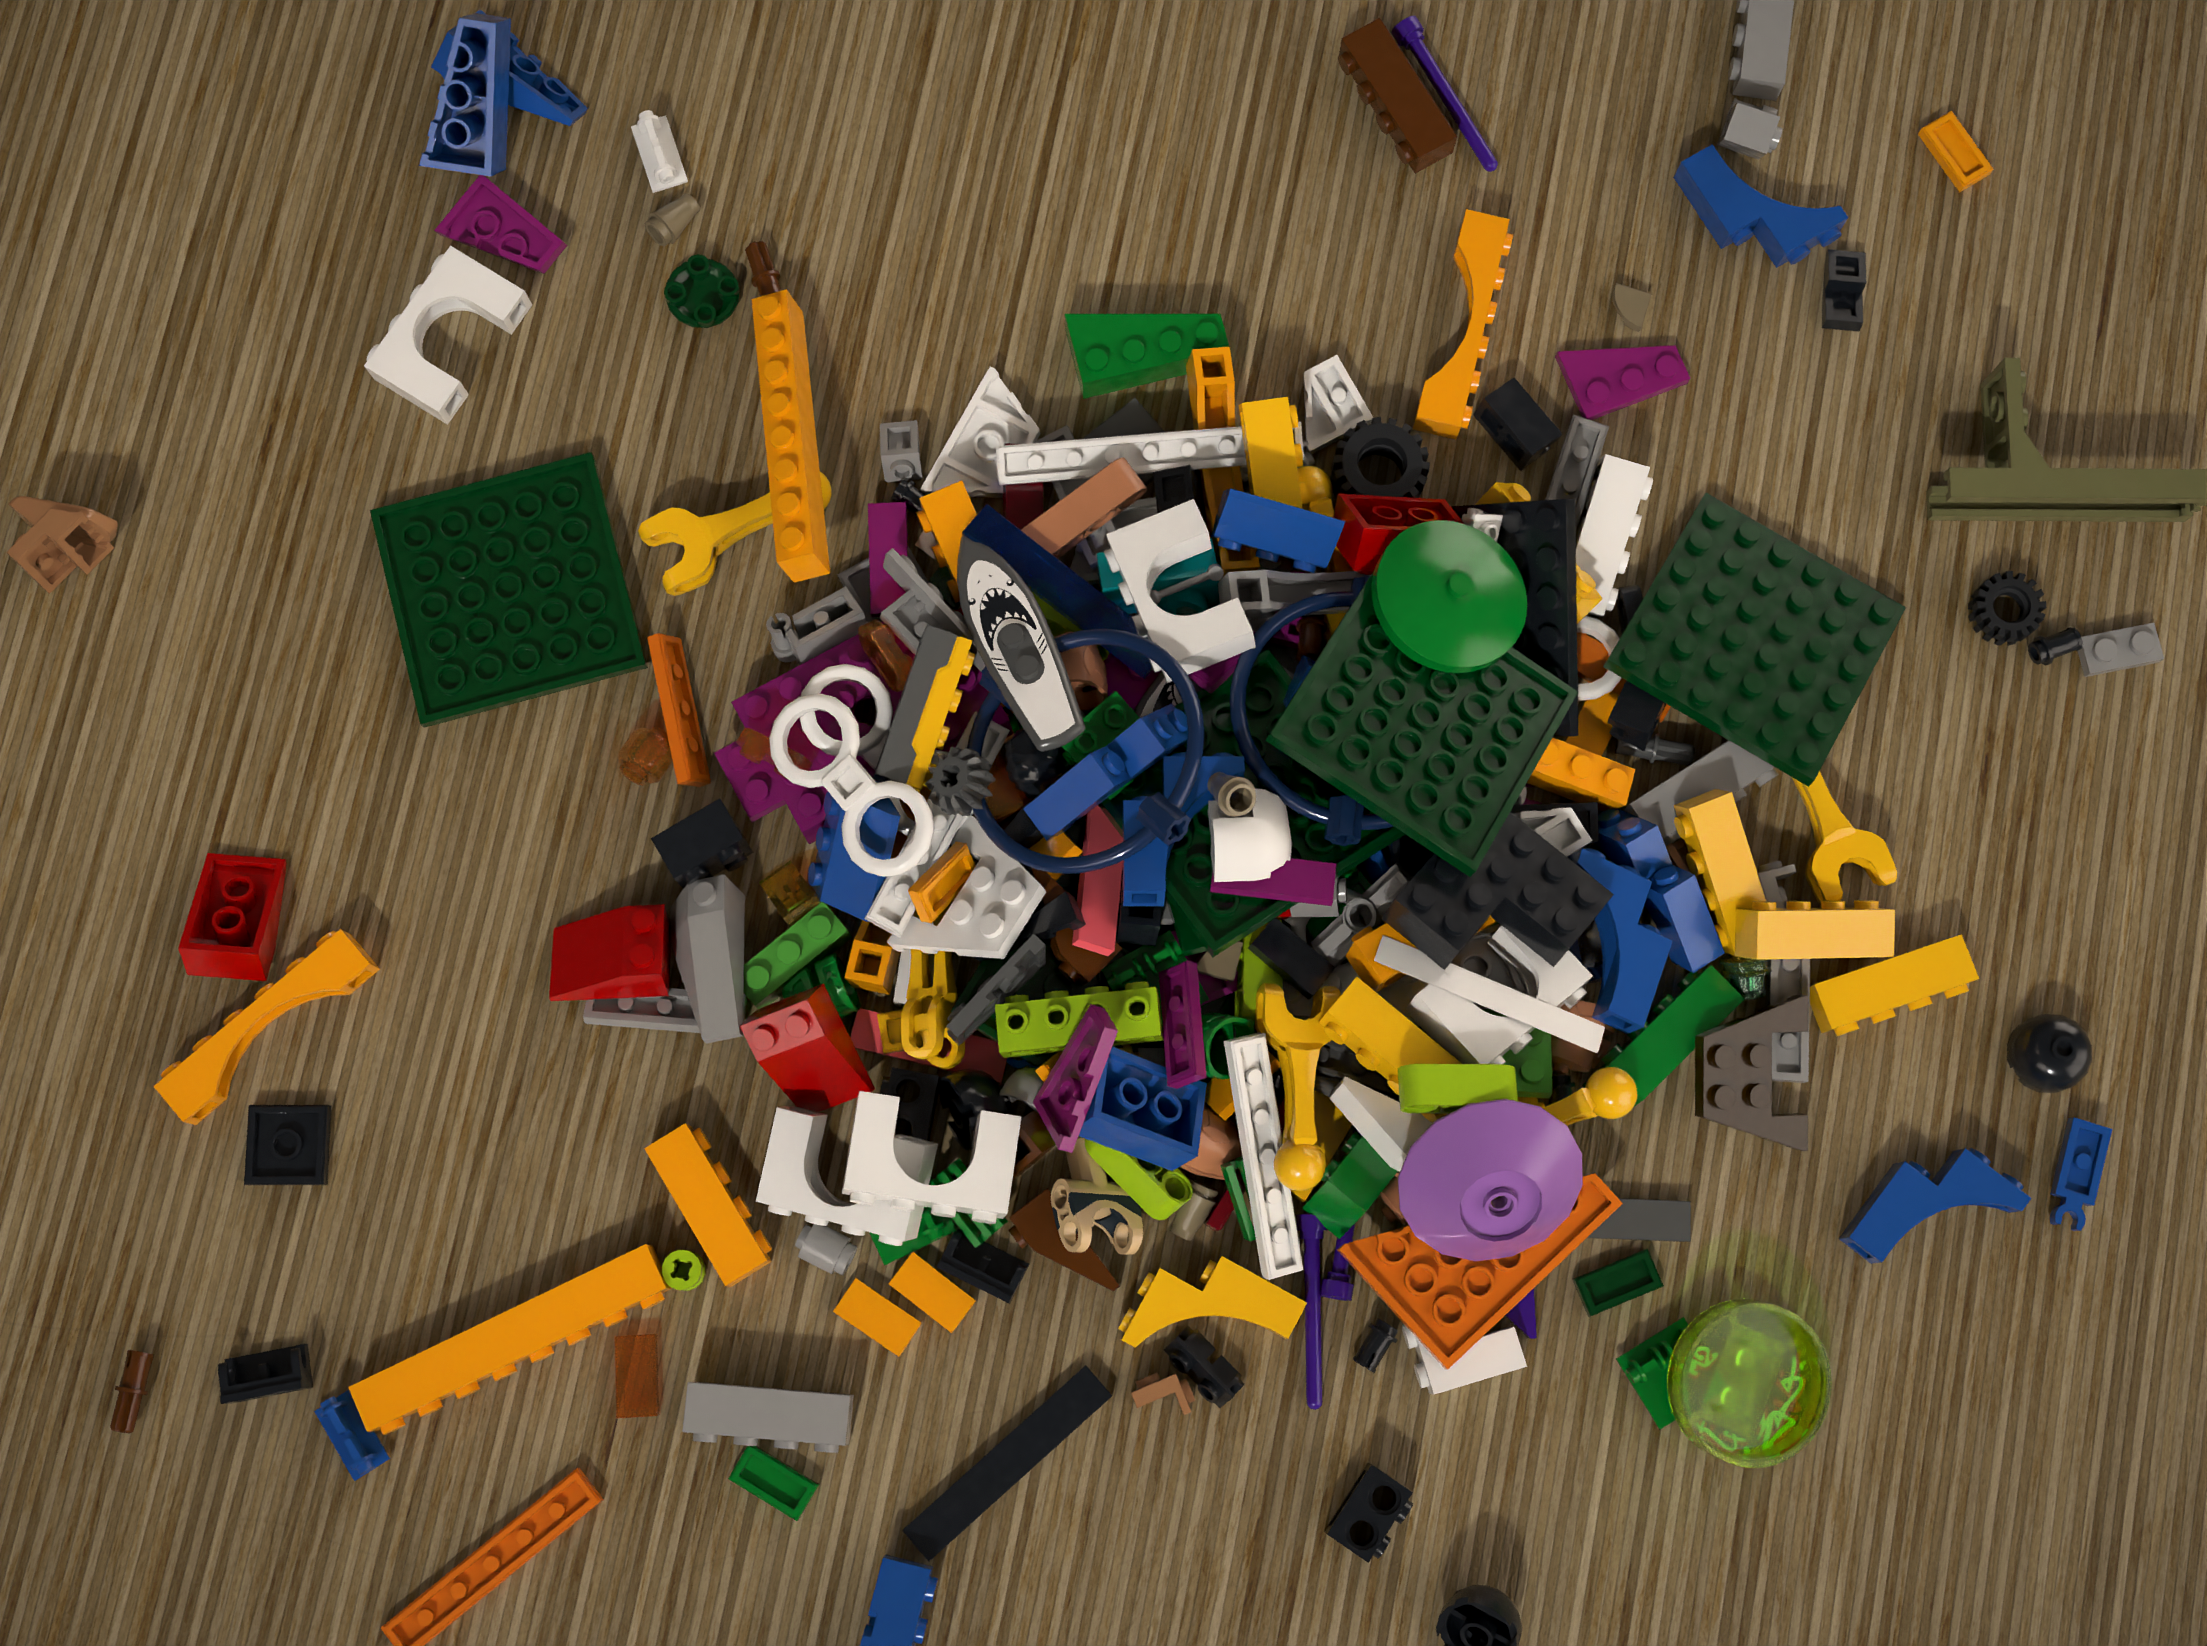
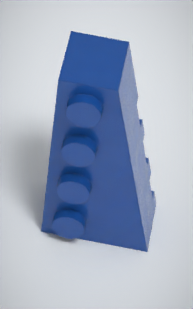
[419,13,511,177]

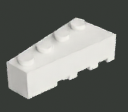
[1575,454,1653,617]

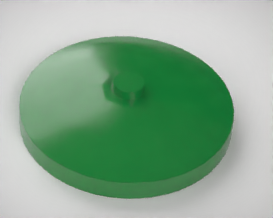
[1371,520,1527,673]

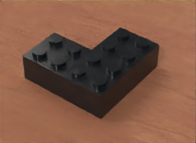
[1381,812,1614,970]

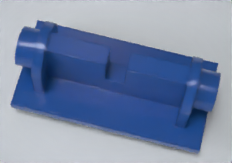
[314,1390,390,1481]

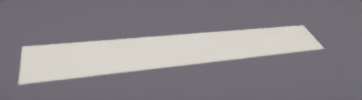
[1374,935,1605,1054]

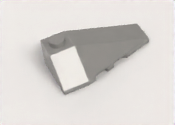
[669,874,745,1044]

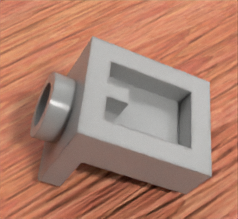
[880,420,922,482]
[1758,861,1797,908]

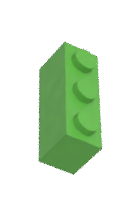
[743,902,852,1009]

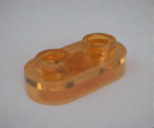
[858,619,913,692]
[736,727,813,780]

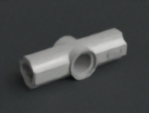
[1311,863,1414,968]

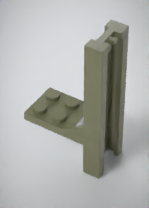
[1926,358,2207,522]

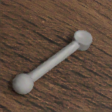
[1151,564,1224,605]

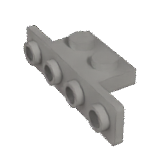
[880,548,985,672]

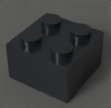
[651,798,754,889]

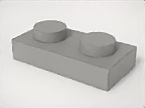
[2078,623,2164,677]

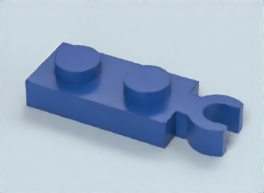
[2050,1117,2112,1231]

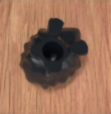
[1004,728,1071,799]

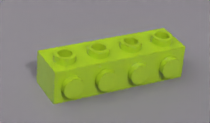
[995,982,1164,1058]

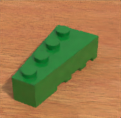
[1064,314,1229,399]
[1582,965,1744,1120]
[1303,1131,1397,1239]

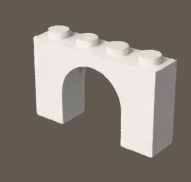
[364,245,532,425]
[1104,499,1256,683]
[1405,925,1593,1064]
[842,1091,1022,1224]
[756,1106,938,1246]
[1402,1325,1527,1394]

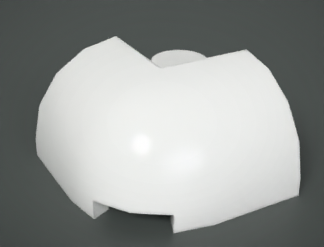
[1208,788,1292,882]

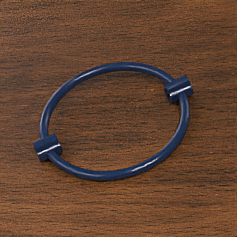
[1230,575,1394,846]
[967,629,1204,874]

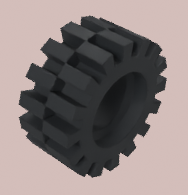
[1968,571,2047,646]

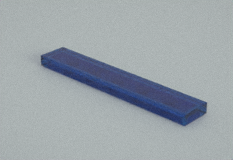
[962,504,1153,679]

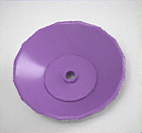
[1398,1099,1583,1261]

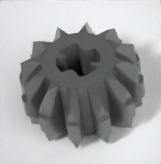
[924,747,996,816]

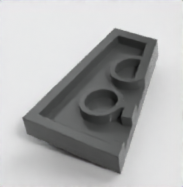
[946,934,1046,1046]

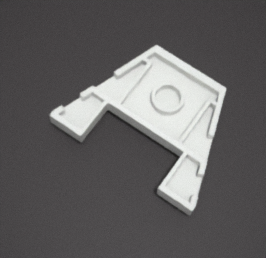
[887,815,1046,959]

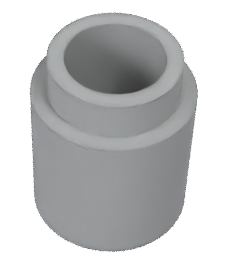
[795,1224,858,1276]

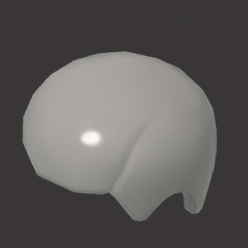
[999,1067,1044,1113]

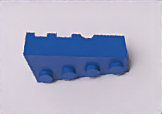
[860,1555,938,1646]

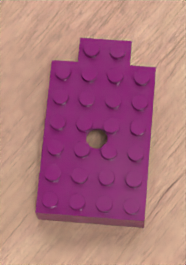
[714,621,1013,844]

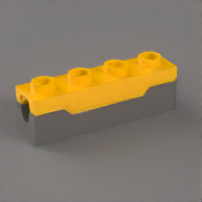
[873,624,975,792]

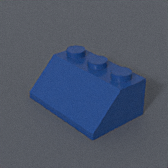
[1211,488,1345,573]
[808,781,901,922]
[1079,1046,1207,1171]

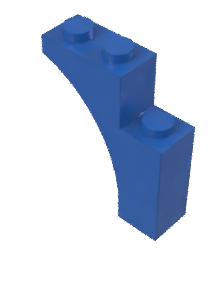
[1673,144,1848,268]
[1023,704,1188,841]
[1122,752,1245,906]
[1594,808,1725,973]
[1568,848,1673,1034]
[1839,1148,2032,1264]

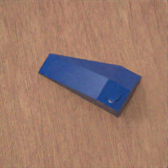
[431,10,588,126]

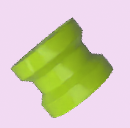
[662,1250,706,1291]

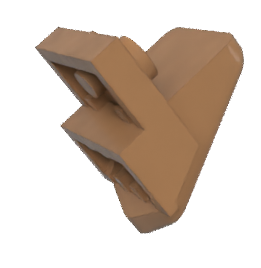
[6,496,118,594]

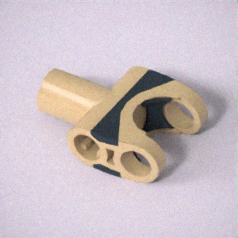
[1051,1138,1143,1255]

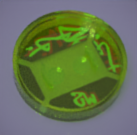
[1667,1299,1832,1468]

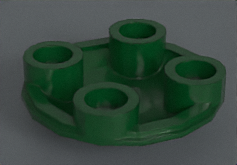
[664,254,739,328]

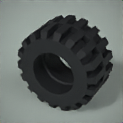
[1330,417,1430,499]

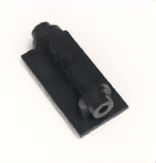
[1164,1326,1244,1408]

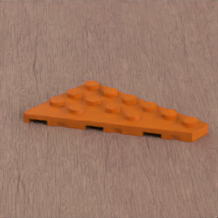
[1337,1173,1623,1370]

